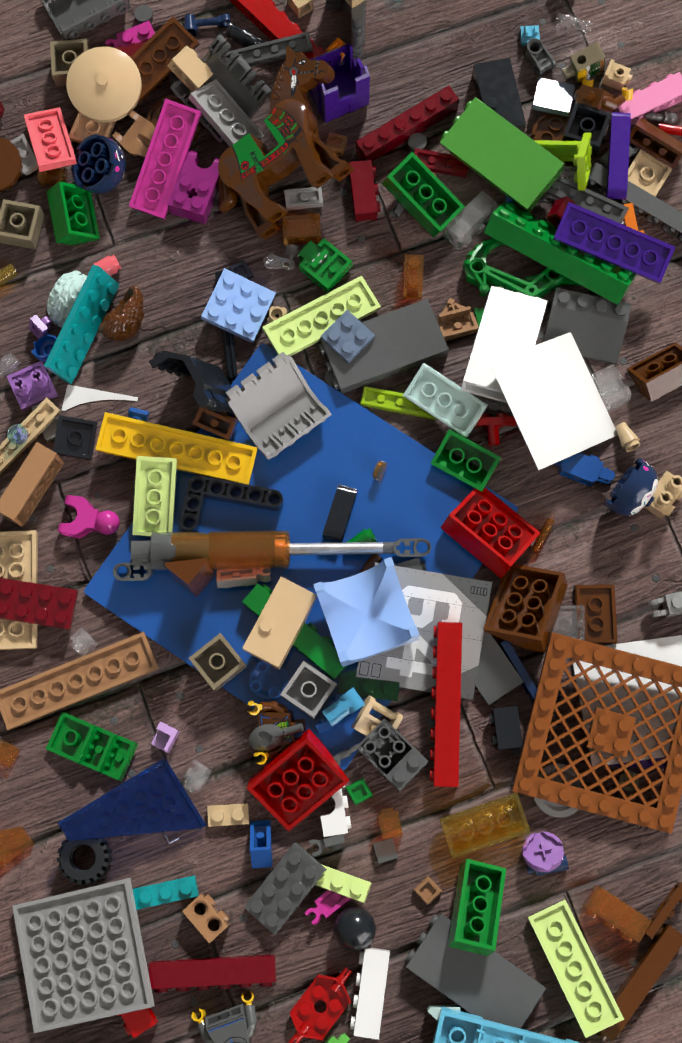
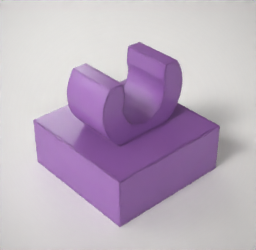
[29,315,52,339]

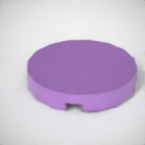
[523,831,564,872]

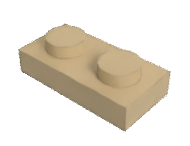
[207,803,249,827]

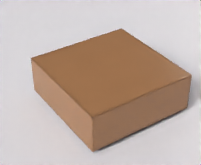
[413,876,442,906]

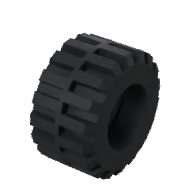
[57,831,112,884]

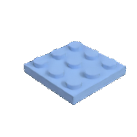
[201,268,276,343]

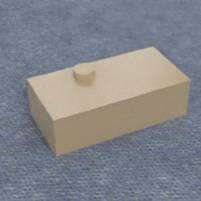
[242,577,317,670]

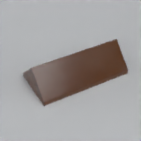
[165,558,215,597]

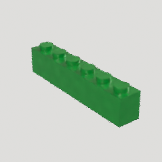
[242,584,347,681]

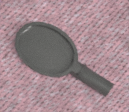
[249,723,304,751]

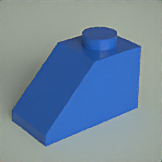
[250,820,273,869]

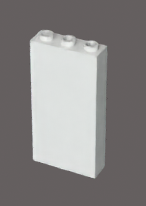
[461,286,547,403]

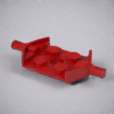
[288,966,352,1043]

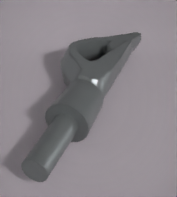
[332,743,360,767]

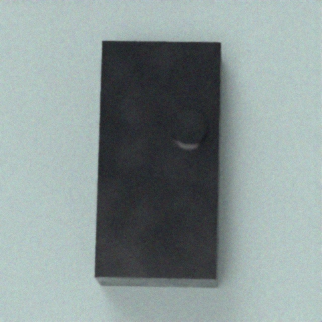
[472,58,526,133]

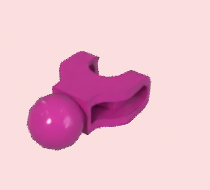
[57,495,120,538]

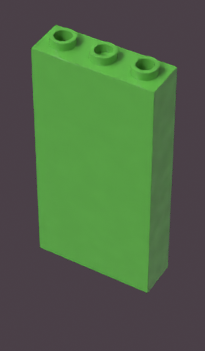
[440,97,565,213]

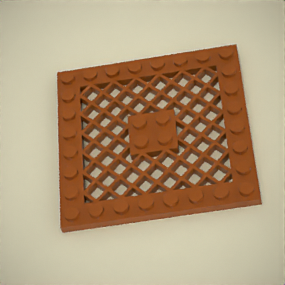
[512,632,682,834]

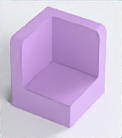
[151,721,180,753]

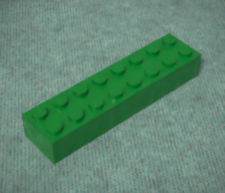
[484,202,637,305]

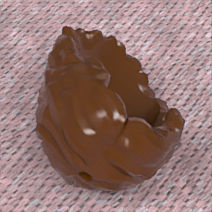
[99,286,144,341]

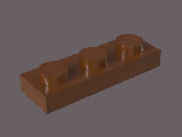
[641,882,682,938]

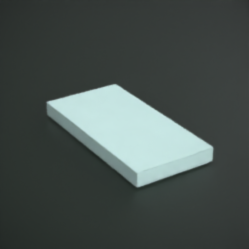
[403,363,488,438]

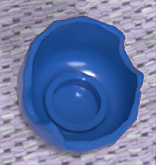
[31,334,57,363]

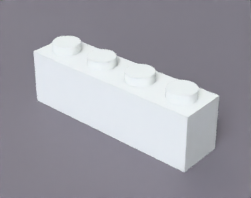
[350,947,390,1040]

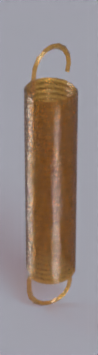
[531,513,555,558]

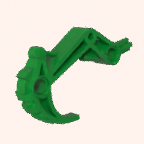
[462,238,580,298]

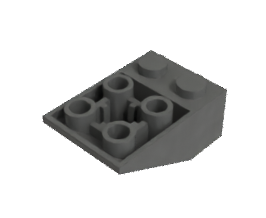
[356,718,428,792]

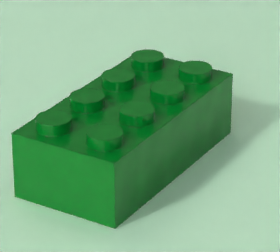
[381,152,465,238]
[448,858,506,956]

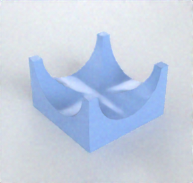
[313,557,419,667]

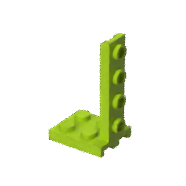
[534,133,592,191]

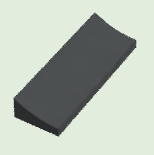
[475,632,523,705]

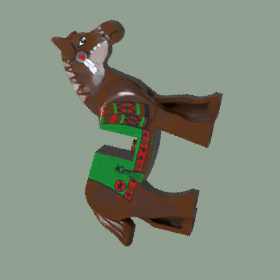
[218,46,354,240]

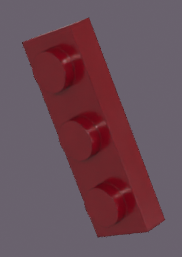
[414,148,468,178]

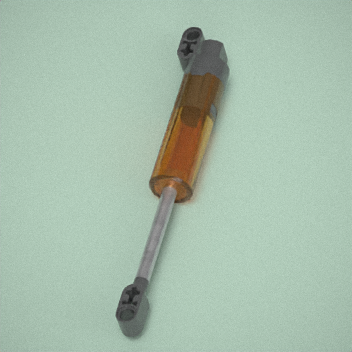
[113,530,431,581]

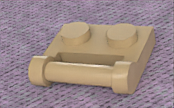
[351,696,403,736]

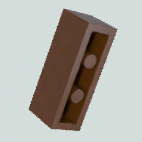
[630,118,682,169]

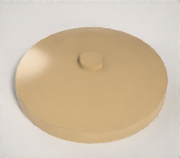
[66,47,142,123]

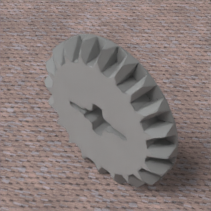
[534,764,584,817]

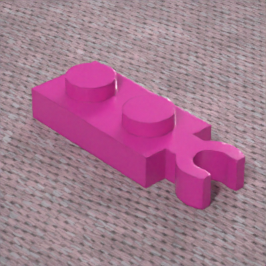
[105,21,155,48]
[305,890,352,925]

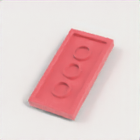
[24,107,77,172]

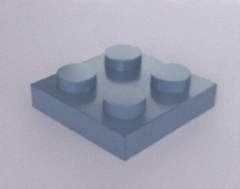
[320,310,375,364]

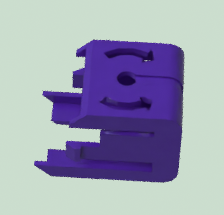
[309,43,370,123]

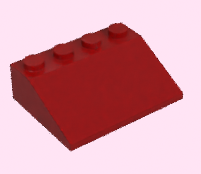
[440,487,540,579]
[247,729,349,832]

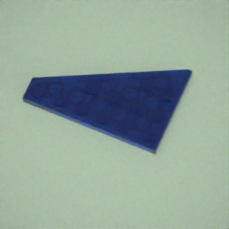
[58,758,207,842]

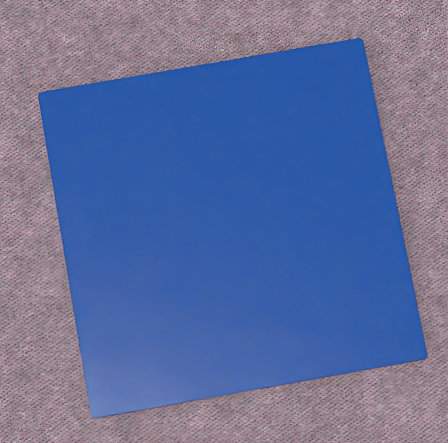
[84,343,518,770]

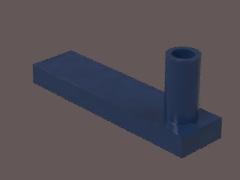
[499,641,566,704]

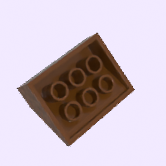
[483,564,568,653]

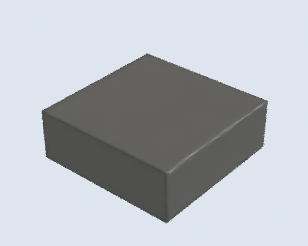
[373,838,398,863]

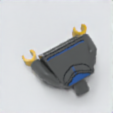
[191,991,257,1043]

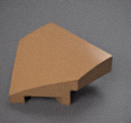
[437,298,479,341]

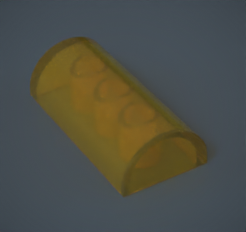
[439,792,531,859]

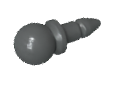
[645,111,677,125]

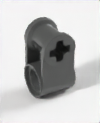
[524,38,556,77]

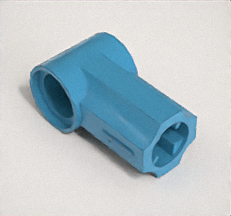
[322,687,365,726]

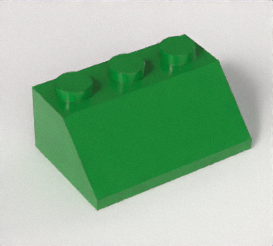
[47,181,100,245]
[430,429,502,492]

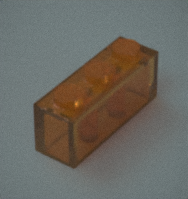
[582,885,652,943]

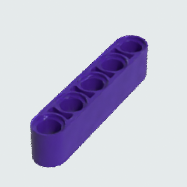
[606,112,631,200]

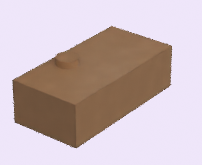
[0,442,64,528]

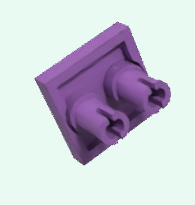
[7,361,58,411]

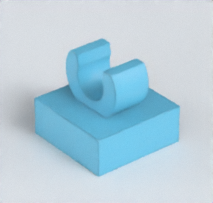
[520,25,540,47]

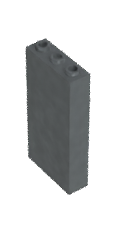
[318,298,449,394]
[405,913,546,1029]

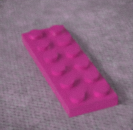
[129,99,202,220]

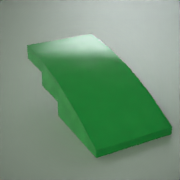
[46,712,138,782]

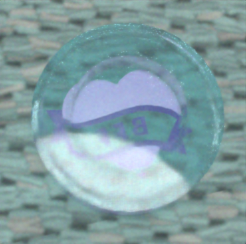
[7,424,28,445]

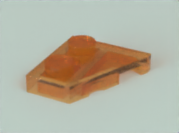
[0,827,34,869]

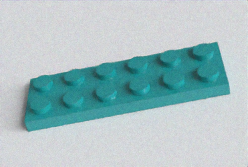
[44,265,120,384]

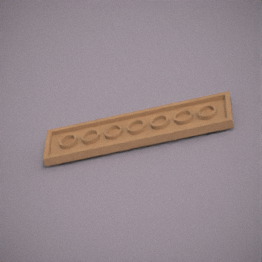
[0,632,159,730]

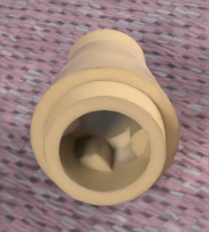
[615,422,640,452]

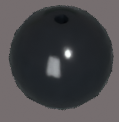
[333,907,376,951]

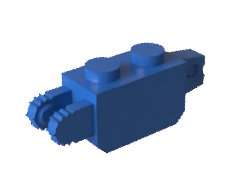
[554,451,615,487]

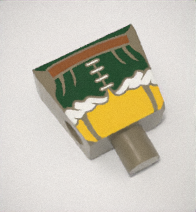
[561,41,605,82]

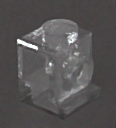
[70,627,99,656]
[183,759,213,793]

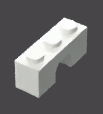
[321,786,351,837]

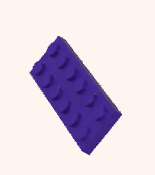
[553,202,675,284]

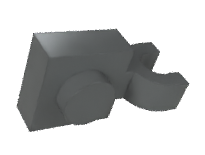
[309,834,345,857]

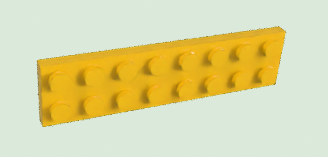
[95,412,258,485]

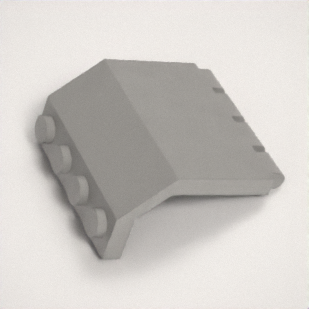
[225,352,332,460]

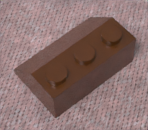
[627,342,682,402]

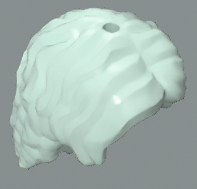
[46,270,87,327]

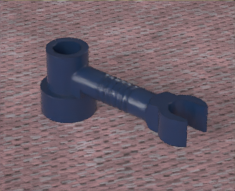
[183,14,231,37]

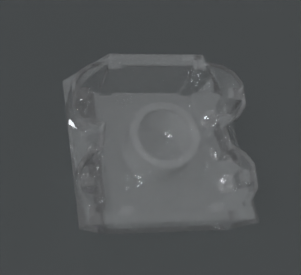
[546,605,585,649]

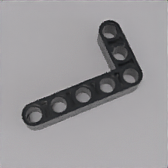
[180,476,284,534]

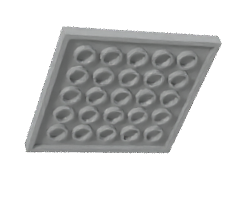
[12,878,155,1033]

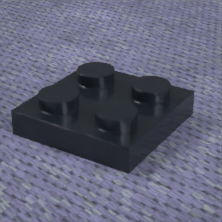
[53,415,98,461]

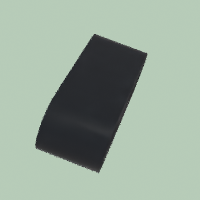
[322,484,358,543]

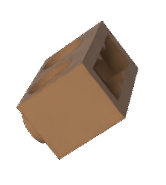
[182,893,230,943]

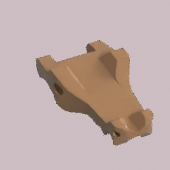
[112,110,156,158]

